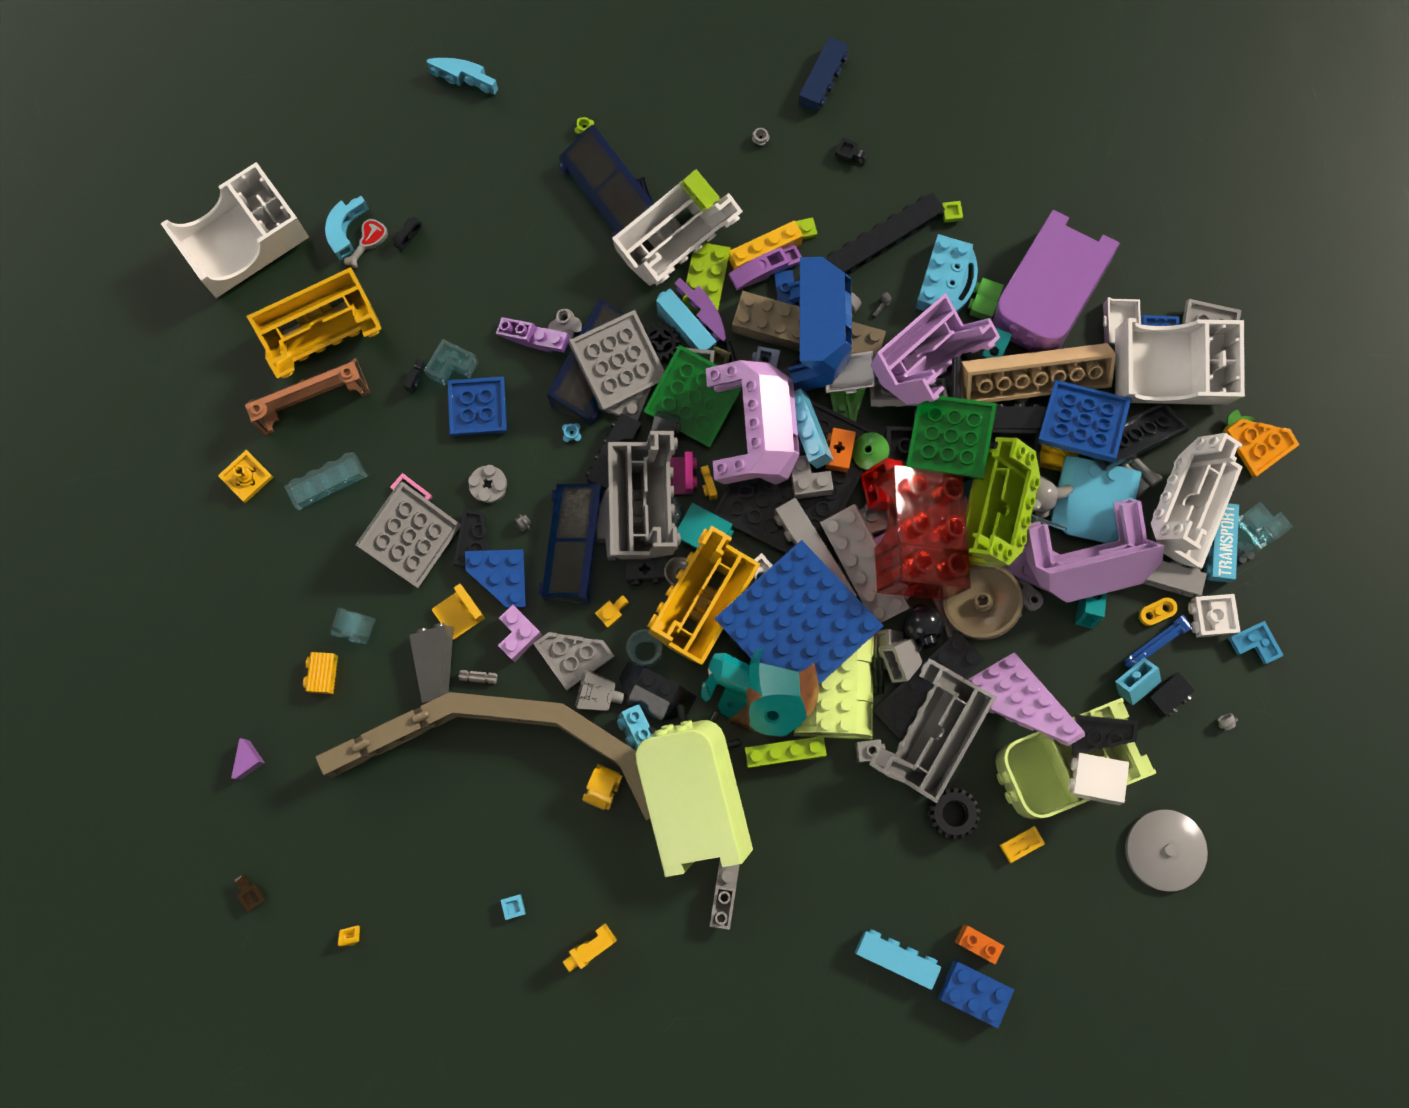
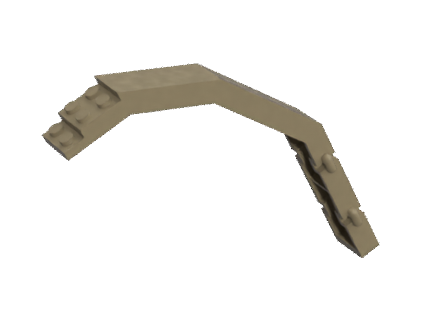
[316,692,651,822]

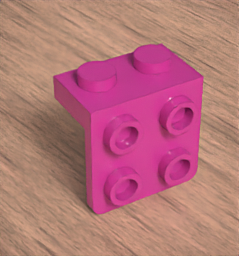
[670,452,697,495]

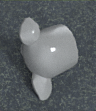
[1032,475,1074,518]

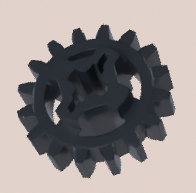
[645,322,681,363]

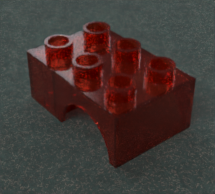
[871,466,971,600]

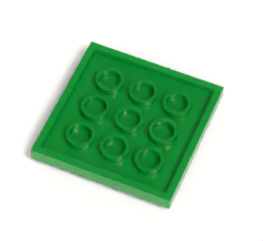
[644,344,742,447]
[906,396,997,480]

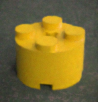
[582,764,623,810]

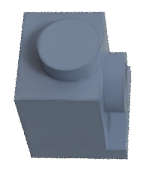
[752,346,780,368]

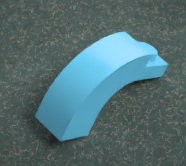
[325,196,369,260]

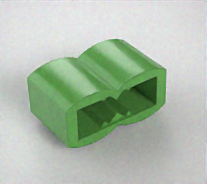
[968,278,1004,320]

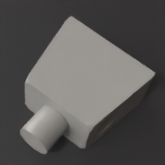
[879,638,922,683]

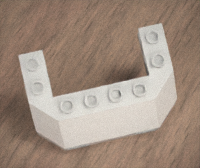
[612,169,743,286]
[1150,433,1242,569]

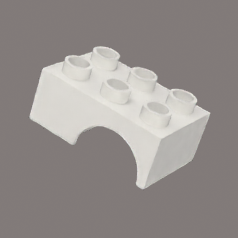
[161,162,309,298]
[1115,318,1245,405]

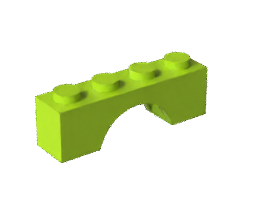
[744,736,827,769]

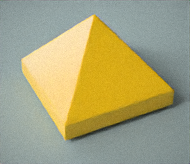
[338,926,360,946]

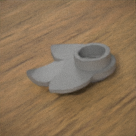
[548,309,582,345]

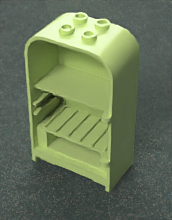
[995,698,1156,819]
[635,720,753,877]

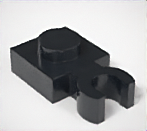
[403,359,426,394]

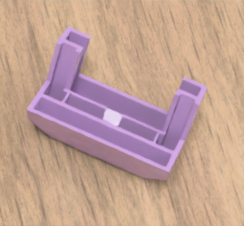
[871,293,1000,405]
[706,360,800,485]
[1024,499,1165,603]

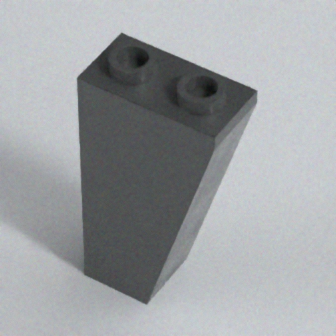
[409,623,453,704]

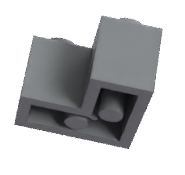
[790,455,834,499]

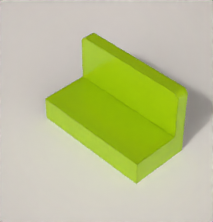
[679,170,719,213]

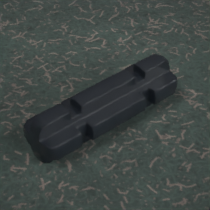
[873,657,885,695]

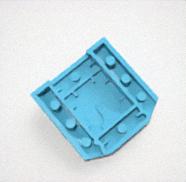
[1050,456,1142,543]

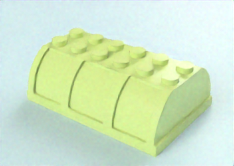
[793,636,874,740]

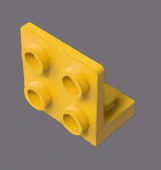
[432,584,485,640]

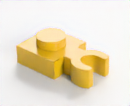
[701,465,717,501]

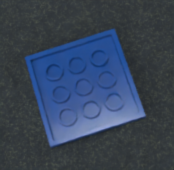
[1038,380,1131,463]

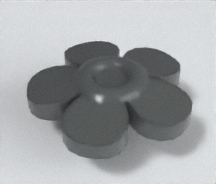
[1237,542,1255,563]

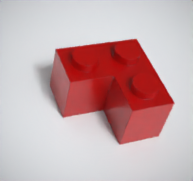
[860,458,907,512]

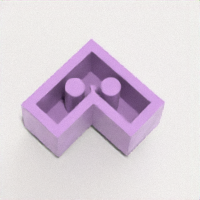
[498,605,542,662]

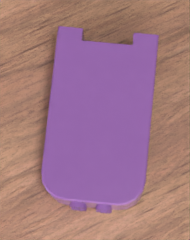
[993,210,1120,352]

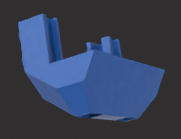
[788,257,852,392]

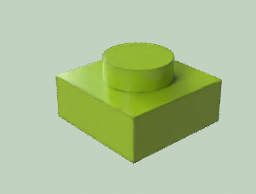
[942,201,963,223]
[795,217,817,240]

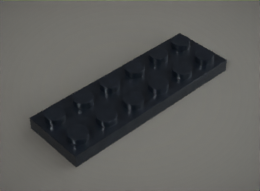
[1091,404,1190,471]
[873,631,985,740]

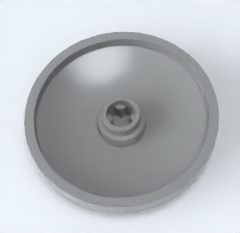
[1125,810,1208,891]

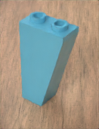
[656,289,717,350]

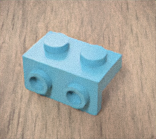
[617,705,652,751]

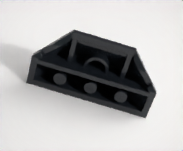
[619,661,697,722]

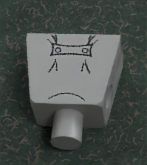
[575,669,624,711]

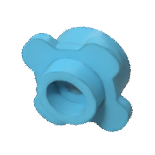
[562,423,581,442]

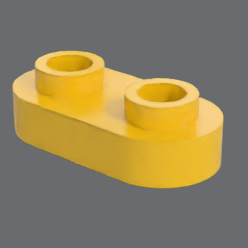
[1139,598,1177,626]

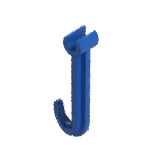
[1124,615,1193,669]

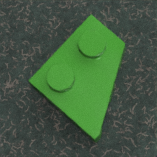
[829,388,866,422]

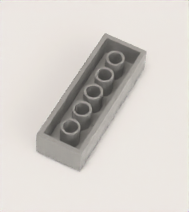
[820,504,911,623]

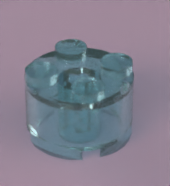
[330,607,376,644]

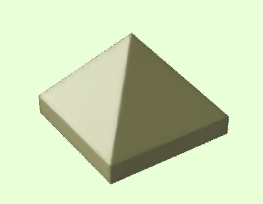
[713,346,731,365]

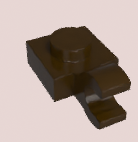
[234,875,266,913]

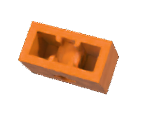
[825,428,856,473]
[954,925,1004,964]

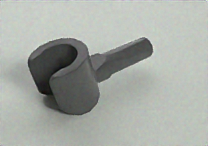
[872,292,892,317]

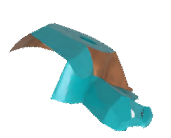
[701,645,819,737]

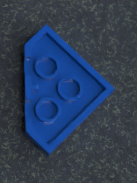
[465,549,526,608]

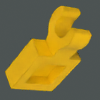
[595,595,629,628]

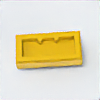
[999,826,1045,863]

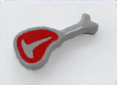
[344,219,388,268]

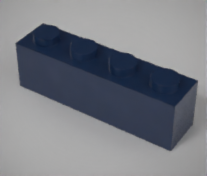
[798,37,849,113]

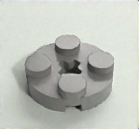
[468,465,507,504]

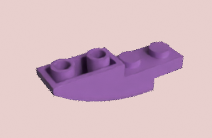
[729,245,802,290]
[675,278,726,341]
[495,317,571,353]

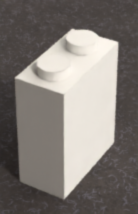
[1068,753,1129,806]

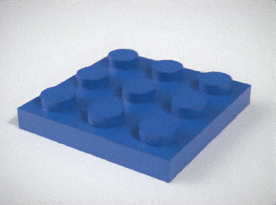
[448,376,507,436]

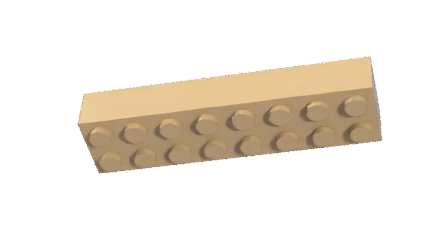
[961,343,1116,402]

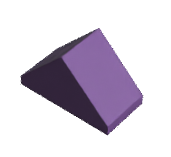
[231,738,265,780]

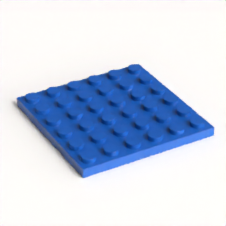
[714,540,883,685]

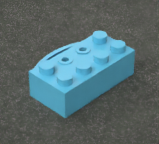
[915,234,978,313]

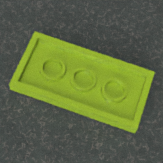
[682,242,731,314]

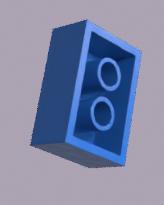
[937,960,1014,1028]

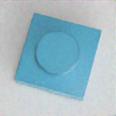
[501,894,526,920]

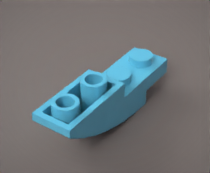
[426,58,498,95]

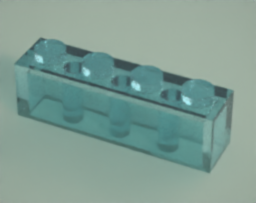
[284,452,367,510]

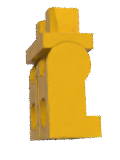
[563,923,617,972]

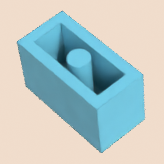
[1115,658,1162,705]

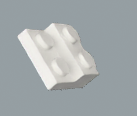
[1188,594,1240,638]

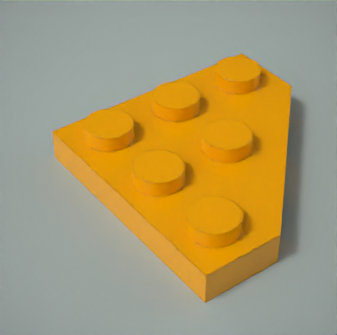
[1224,419,1299,477]

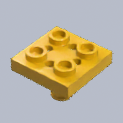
[218,450,274,503]

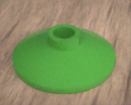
[852,432,889,470]

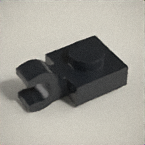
[835,137,868,165]

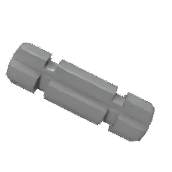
[458,670,497,684]

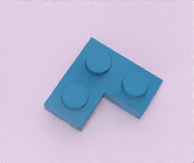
[1228,621,1284,665]

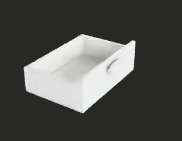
[1103,297,1141,349]
[826,351,877,394]

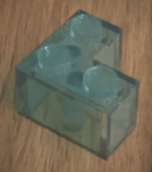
[424,339,479,386]
[1238,502,1293,549]

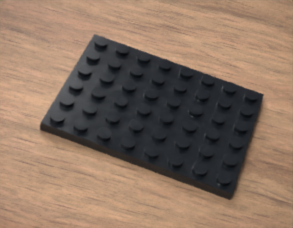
[713,400,882,554]

